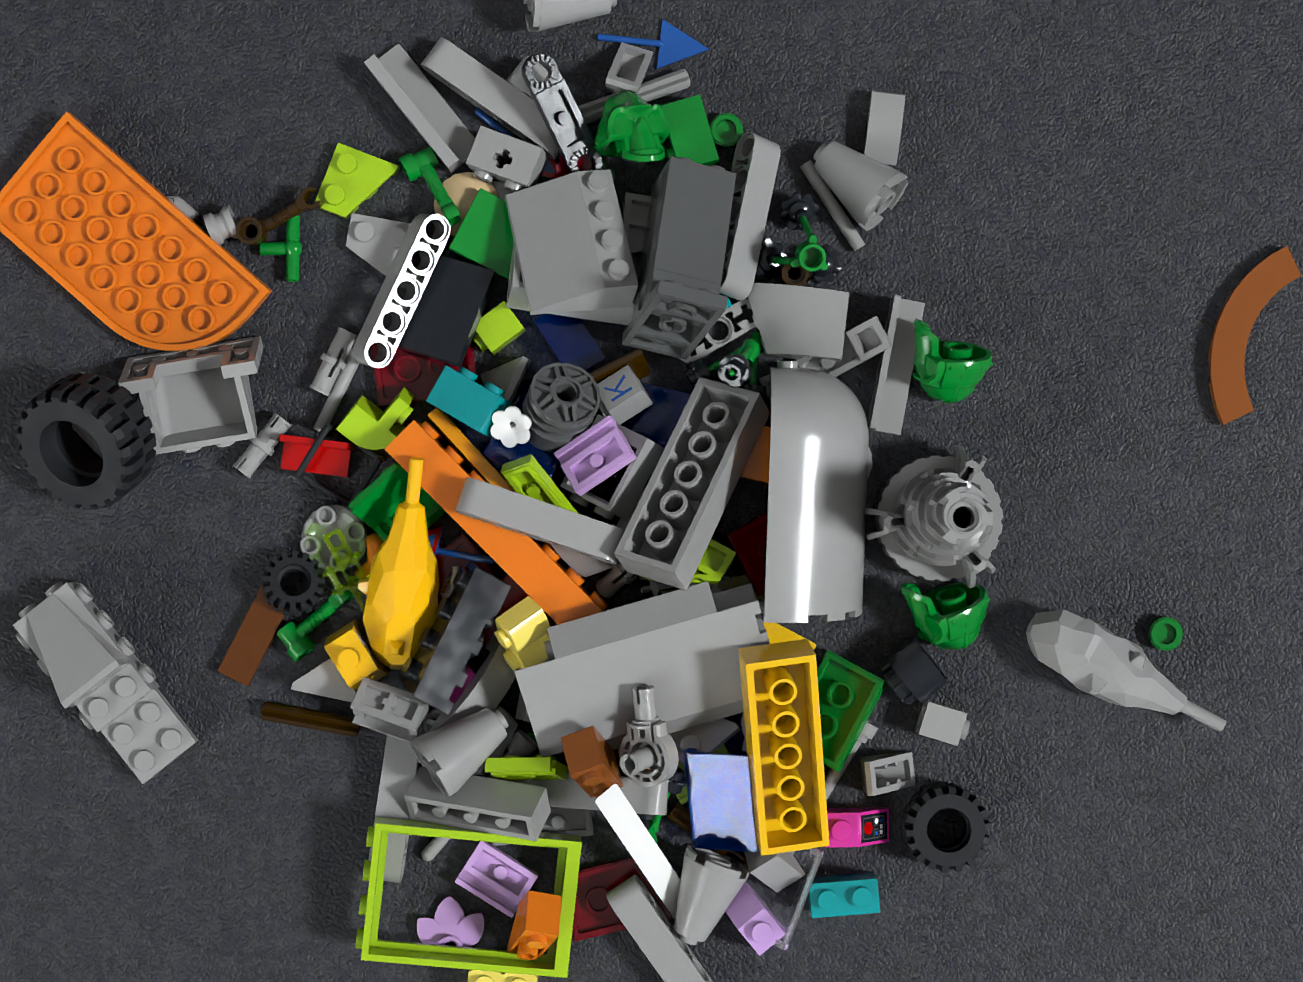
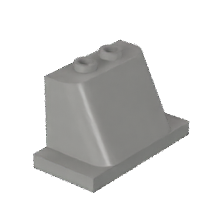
[118,336,263,455]

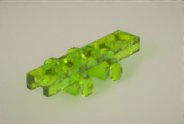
[322,527,370,614]

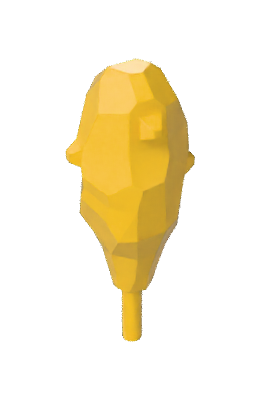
[358,457,439,670]

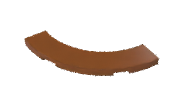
[1208,246,1302,425]

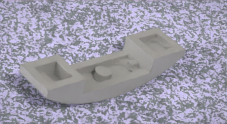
[759,316,892,402]
[428,629,519,732]

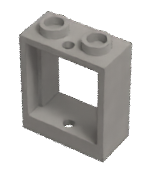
[560,414,664,521]

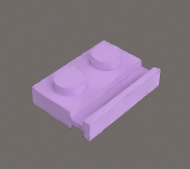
[554,415,637,496]
[455,841,539,918]

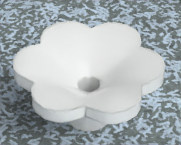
[490,406,532,448]

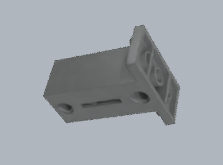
[621,156,736,360]

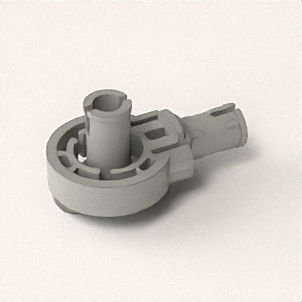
[620,685,679,787]

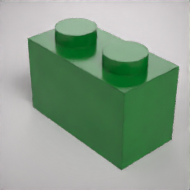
[661,94,719,166]

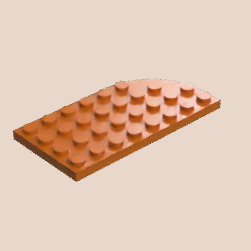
[0,112,272,351]

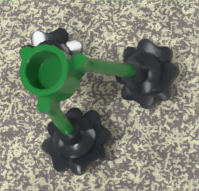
[755,192,841,284]

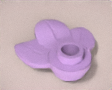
[417,896,484,947]

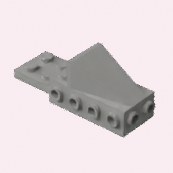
[13,581,199,784]

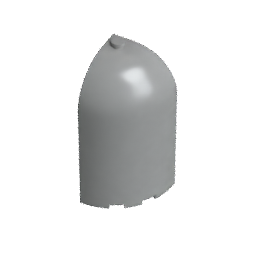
[763,361,869,623]

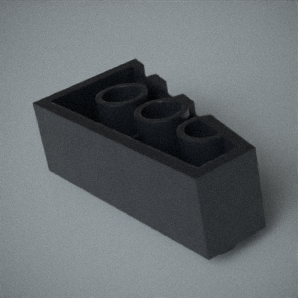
[401,561,511,715]

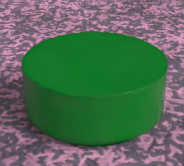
[710,113,743,148]
[1146,617,1183,651]

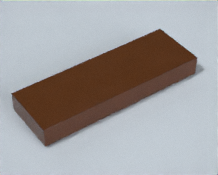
[218,583,293,686]

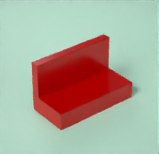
[279,434,353,477]

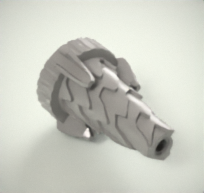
[865,445,1003,588]

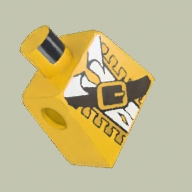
[324,619,389,690]

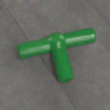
[259,215,302,282]

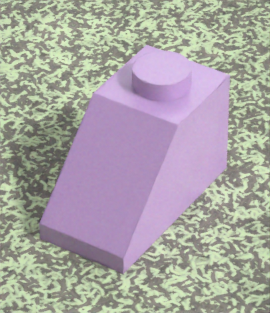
[725,882,786,956]

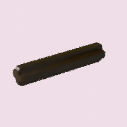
[261,702,361,737]

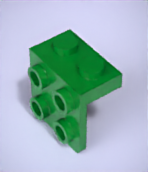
[349,462,446,542]

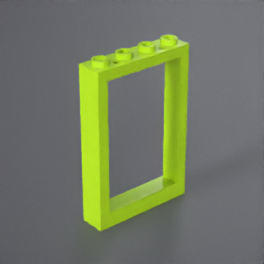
[355,817,582,978]

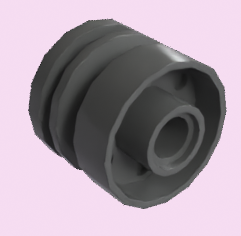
[520,363,601,453]

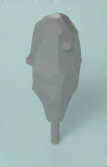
[1026,610,1226,732]

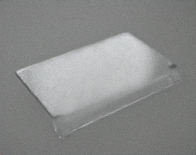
[774,847,824,950]

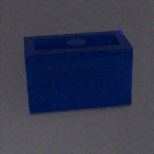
[534,314,605,371]

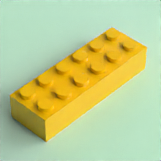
[738,639,830,856]

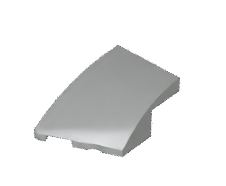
[748,283,849,361]

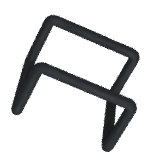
[295,424,386,511]

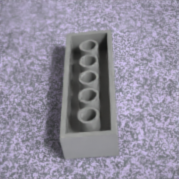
[614,377,770,591]

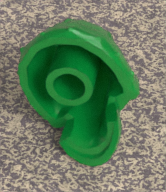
[594,91,670,162]
[912,318,993,404]
[900,582,990,650]

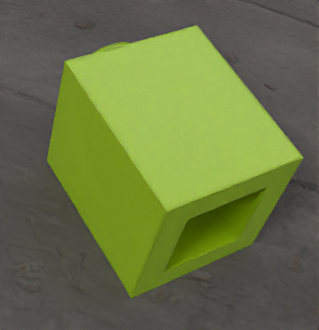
[473,301,526,355]

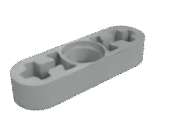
[678,298,756,363]

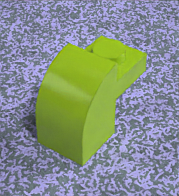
[336,387,415,450]

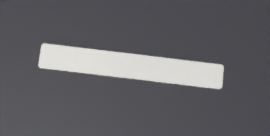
[595,784,680,919]

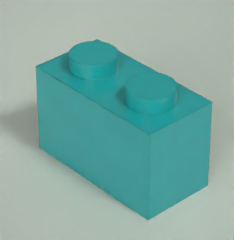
[426,366,513,439]
[806,872,880,918]

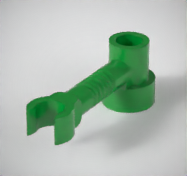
[398,146,462,227]
[276,584,356,663]

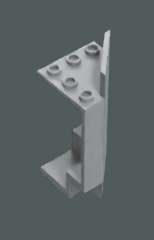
[514,581,770,757]

